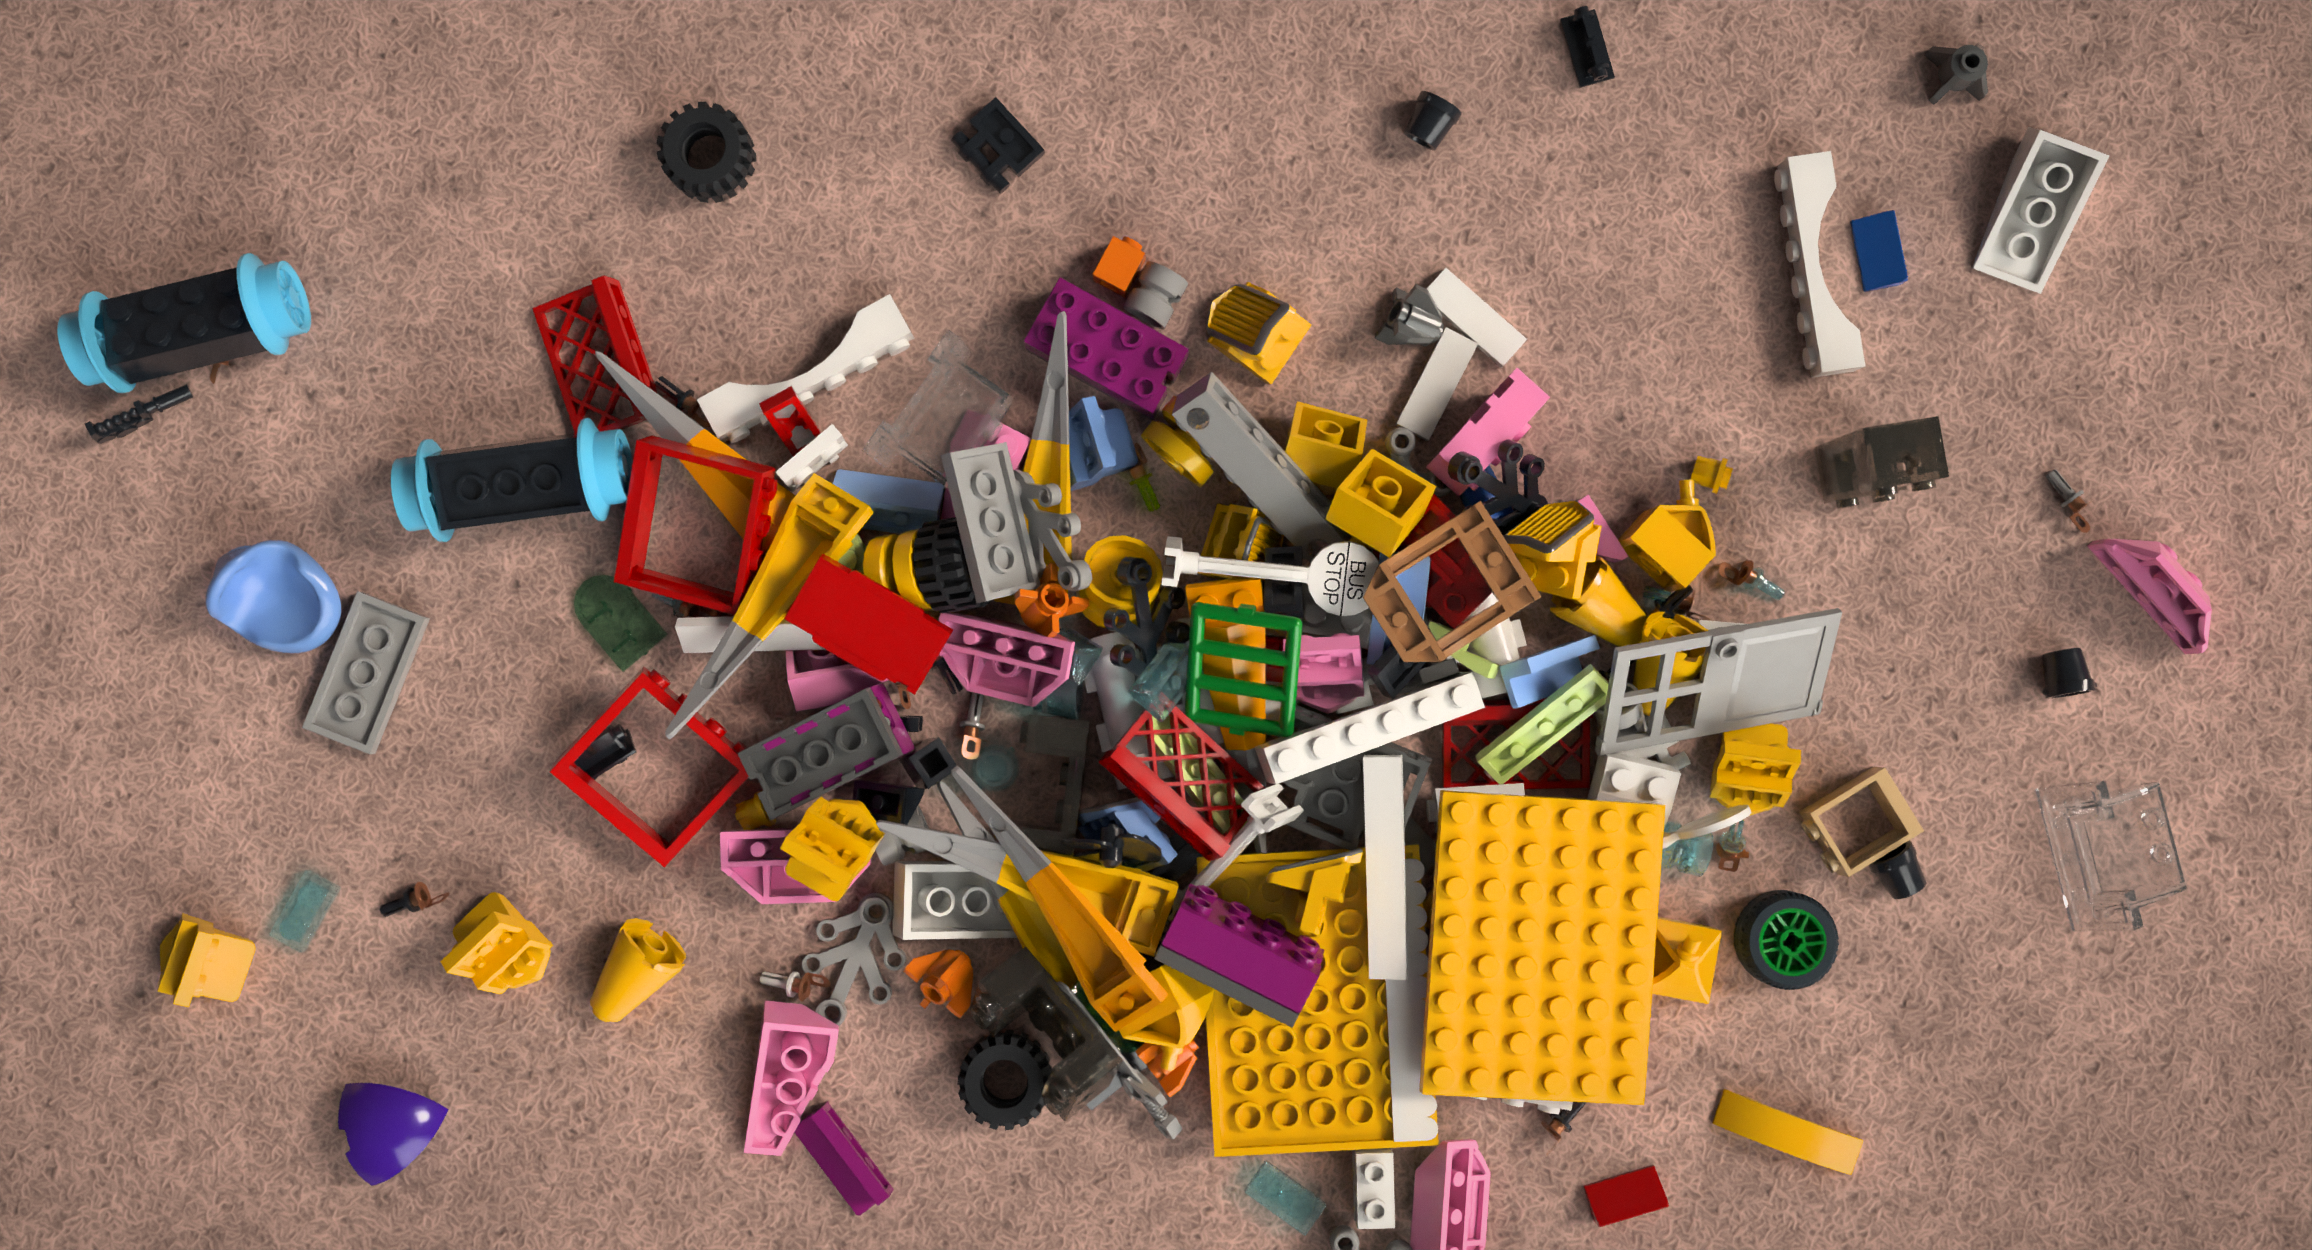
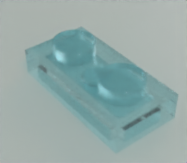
[269,870,341,953]
[1244,1160,1327,1236]

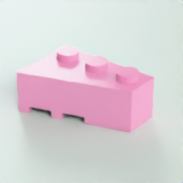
[1426,368,1550,496]

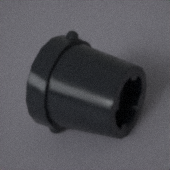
[1404,91,1462,151]
[2042,648,2097,699]
[1868,840,1927,899]

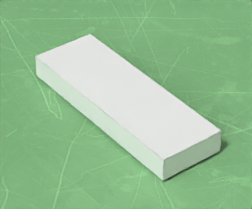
[1427,268,1527,368]
[1395,327,1478,441]

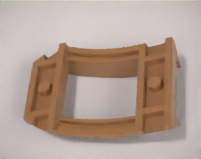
[1363,501,1542,662]

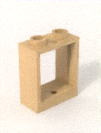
[1799,767,1924,877]

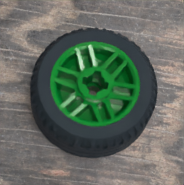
[1733,890,1839,990]

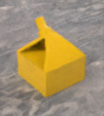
[1284,401,1367,495]
[1325,449,1437,558]
[1618,480,1716,592]
[1652,917,1722,1004]
[1119,965,1215,1071]

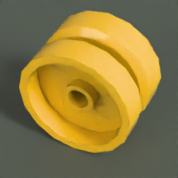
[1141,396,1215,487]
[863,529,933,611]
[1076,535,1163,628]

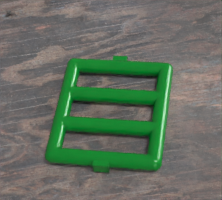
[1184,602,1303,738]

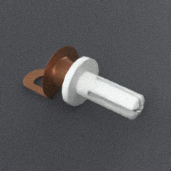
[760,971,830,1002]

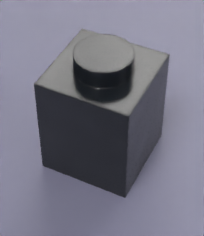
[898,737,957,789]

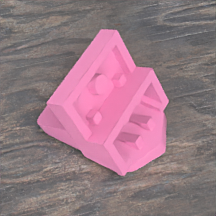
[1283,633,1365,714]

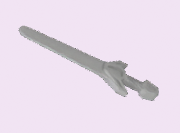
[1056,981,1182,1140]

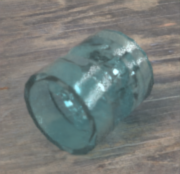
[1661,821,1713,877]

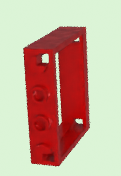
[614,435,778,615]
[550,667,749,868]

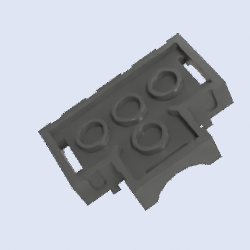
[1264,705,1432,851]

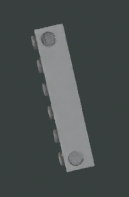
[1172,372,1352,563]

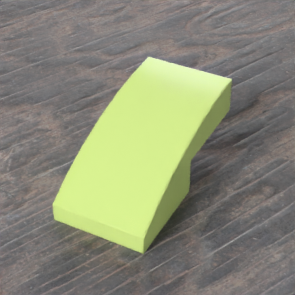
[1428,621,1500,679]

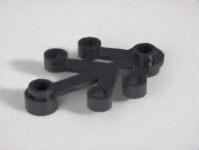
[1448,439,1548,536]
[1104,556,1190,697]

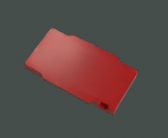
[1373,494,1492,629]
[784,553,953,695]

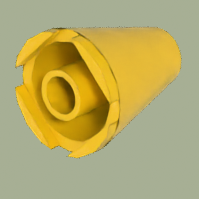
[1550,555,1648,647]
[1632,612,1708,716]
[590,918,686,1022]

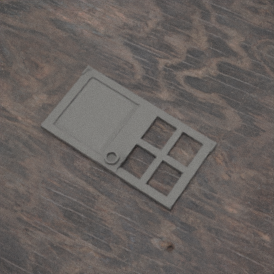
[1595,608,1842,756]

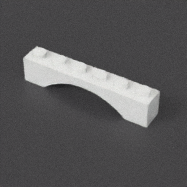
[1774,151,1865,378]
[697,294,914,443]
[1255,672,1485,784]

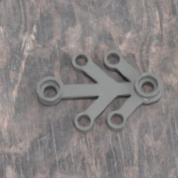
[1013,469,1092,592]
[802,892,907,1026]

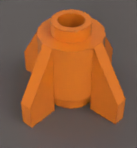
[1014,562,1090,638]
[903,949,973,1019]
[1134,1039,1199,1097]

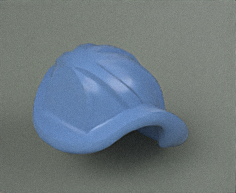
[206,540,341,653]

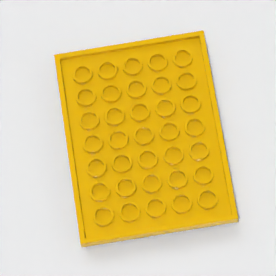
[1419,790,1666,1105]
[1197,844,1439,1157]

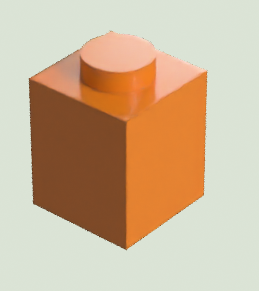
[1093,236,1146,298]

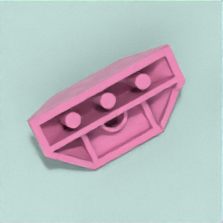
[2087,539,2212,654]
[939,612,1075,707]
[720,827,871,904]
[1410,1139,1490,1250]

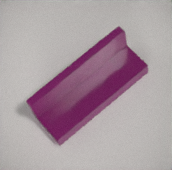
[794,1101,894,1216]

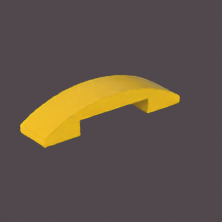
[1712,1089,1863,1175]

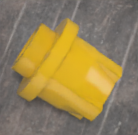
[1691,456,1733,494]
[735,790,776,830]

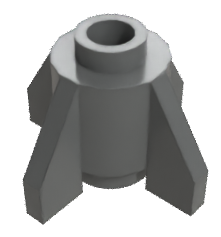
[1924,43,1988,105]
[1375,284,1444,347]

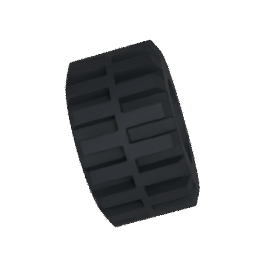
[656,102,756,203]
[913,517,991,613]
[957,1030,1053,1130]

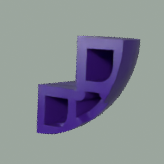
[338,1083,449,1186]

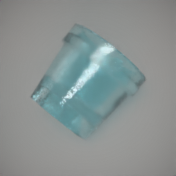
[1033,672,1083,720]
[972,744,1020,792]

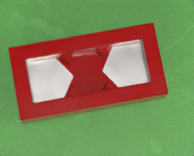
[759,386,822,457]

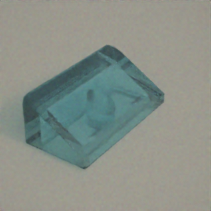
[1058,628,1103,684]
[1129,643,1188,722]

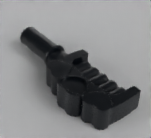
[85,384,194,444]

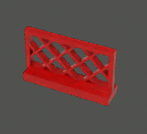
[532,275,658,433]
[1099,692,1265,861]
[1442,698,1593,789]

